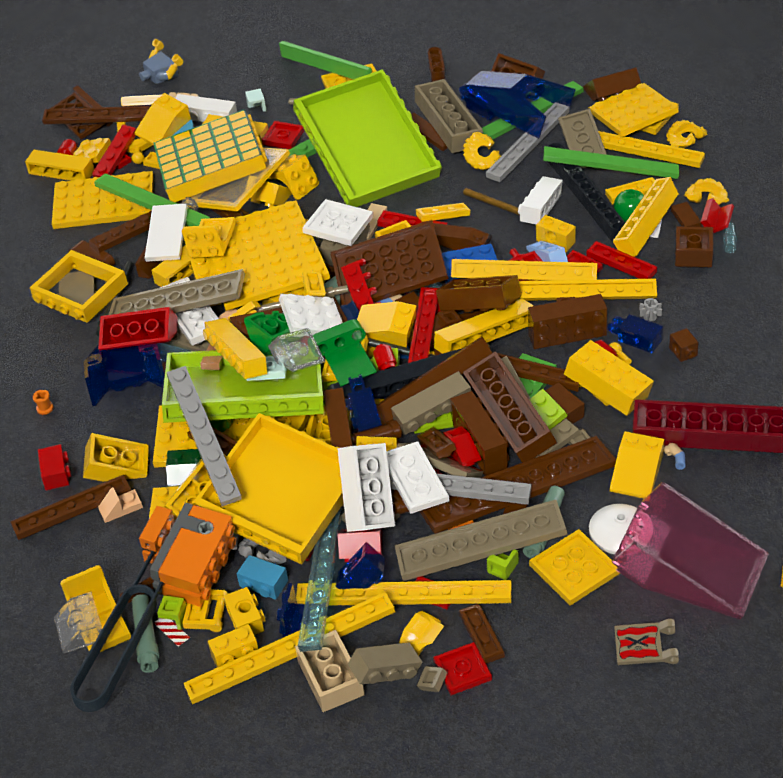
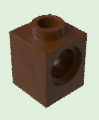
[669,328,699,362]

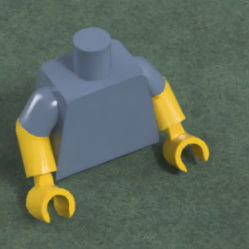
[139,39,183,84]

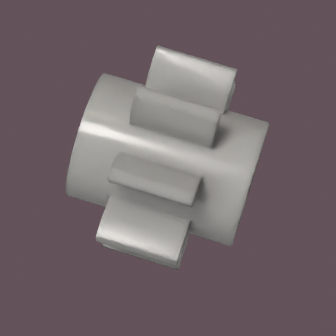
[639,298,662,321]

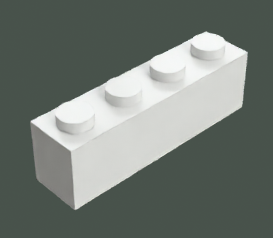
[175,94,237,122]
[518,176,562,224]

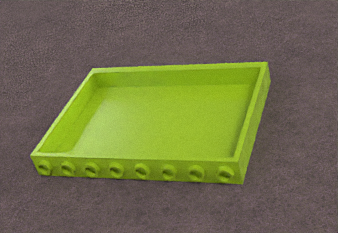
[293,69,442,207]
[162,345,324,423]

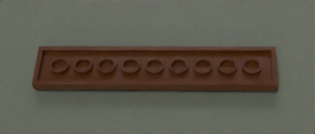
[419,436,616,534]

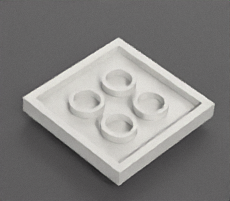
[303,199,373,246]
[279,294,343,336]

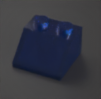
[336,542,385,589]

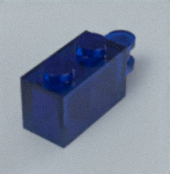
[459,85,501,121]
[607,314,663,353]
[345,374,382,432]

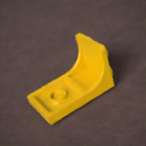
[252,154,319,200]
[182,217,236,258]
[60,565,131,652]

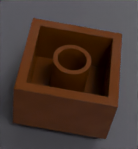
[675,226,713,267]

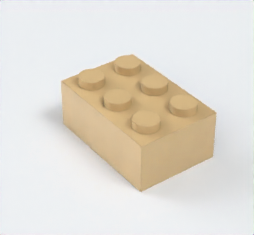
[295,630,364,712]

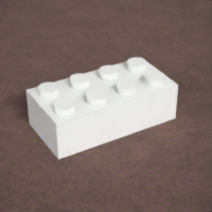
[337,443,395,532]

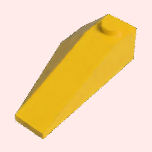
[164,455,227,517]

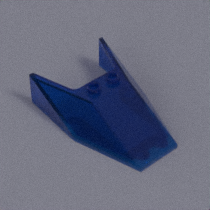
[464,71,576,139]
[83,343,165,407]

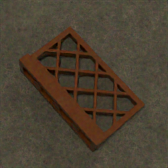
[50,85,113,140]

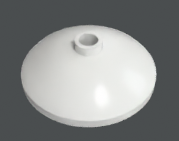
[589,504,652,555]

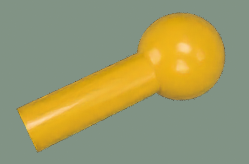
[609,342,632,365]

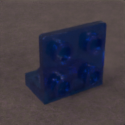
[277,583,319,638]

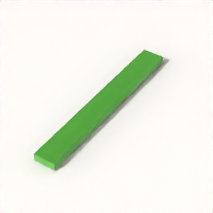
[279,41,372,79]
[482,81,583,140]
[543,146,679,179]
[94,173,210,226]

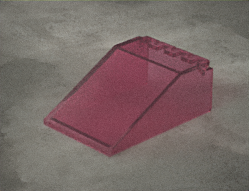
[612,482,769,619]

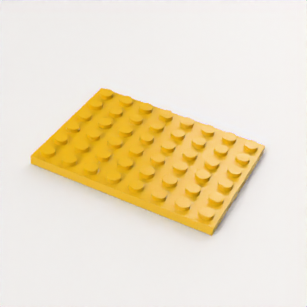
[208,200,330,311]

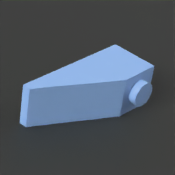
[526,240,568,262]

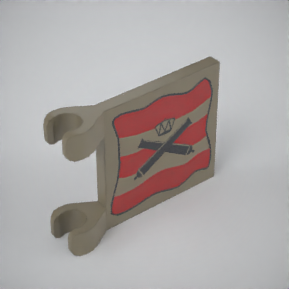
[614,619,679,665]

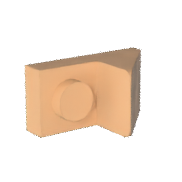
[98,487,143,523]

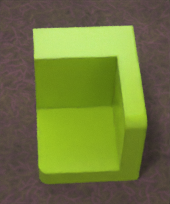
[487,549,518,580]
[157,596,186,630]

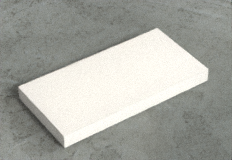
[145,204,188,262]
[386,441,449,514]

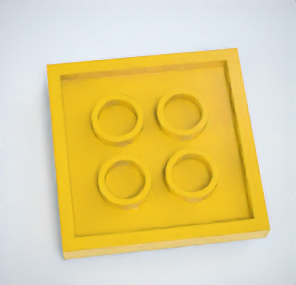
[529,529,620,606]

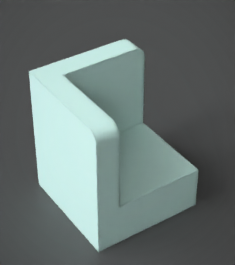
[245,89,266,112]

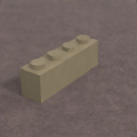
[391,371,471,435]

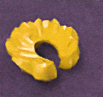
[666,120,707,148]
[463,132,501,170]
[684,178,729,205]

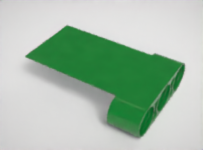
[309,319,377,386]

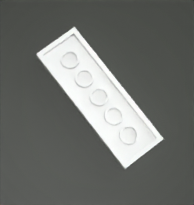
[160,277,219,345]

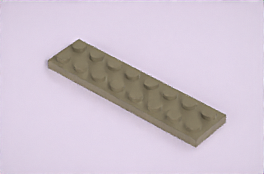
[109,269,245,315]
[395,500,568,581]

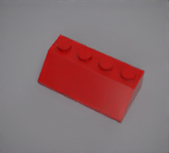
[98,307,178,351]

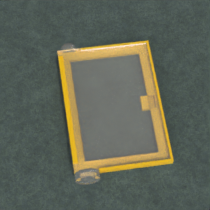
[181,148,290,211]

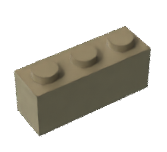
[348,643,422,685]

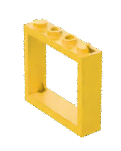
[30,250,128,323]

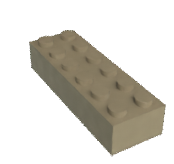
[415,79,483,153]

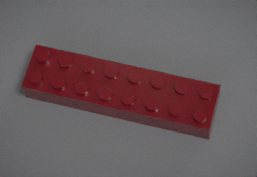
[633,400,783,453]

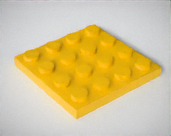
[589,83,679,137]

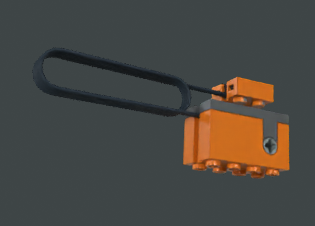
[70,503,237,712]

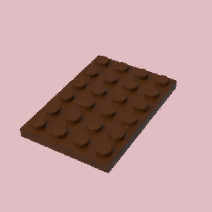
[330,220,449,305]

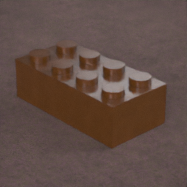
[436,275,521,312]
[528,294,607,349]
[450,391,509,476]

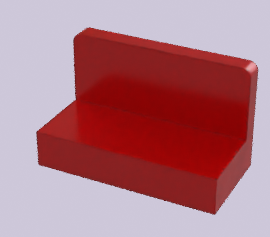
[701,198,734,233]

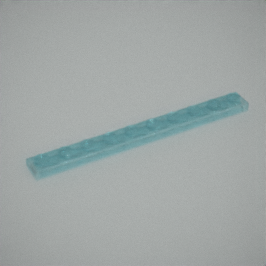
[298,506,344,652]

